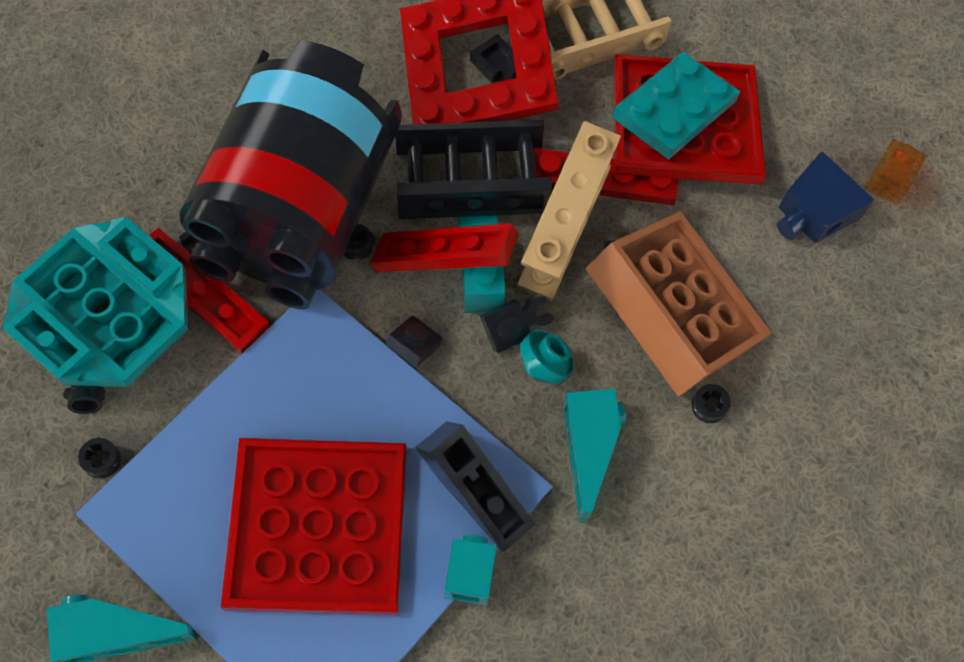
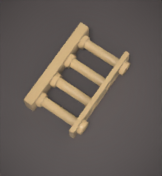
[543,0,672,80]
[517,121,621,302]

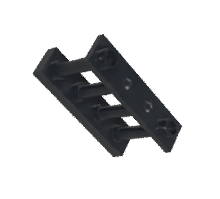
[395,120,552,219]

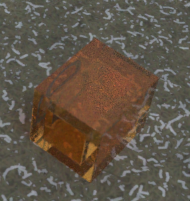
[863,138,927,205]

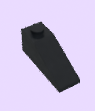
[415,421,535,552]

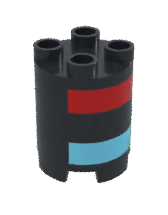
[180,40,402,309]

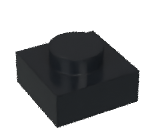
[385,315,443,368]

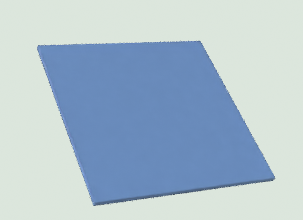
[76,289,553,662]

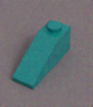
[459,215,505,313]
[563,388,626,523]
[47,594,196,662]

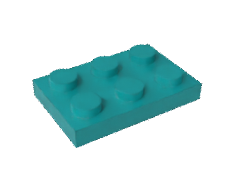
[612,52,740,160]

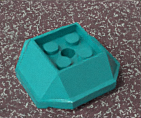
[2,217,188,387]

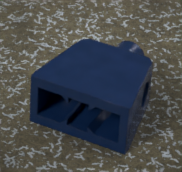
[777,151,874,243]

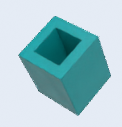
[444,535,497,606]

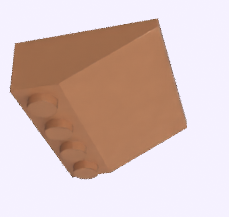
[585,211,772,397]

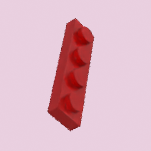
[533,148,678,206]
[370,223,519,272]
[149,227,270,354]

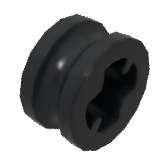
[692,384,731,424]
[78,437,121,479]

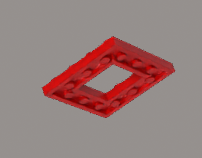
[400,0,560,124]

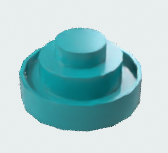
[520,329,575,385]

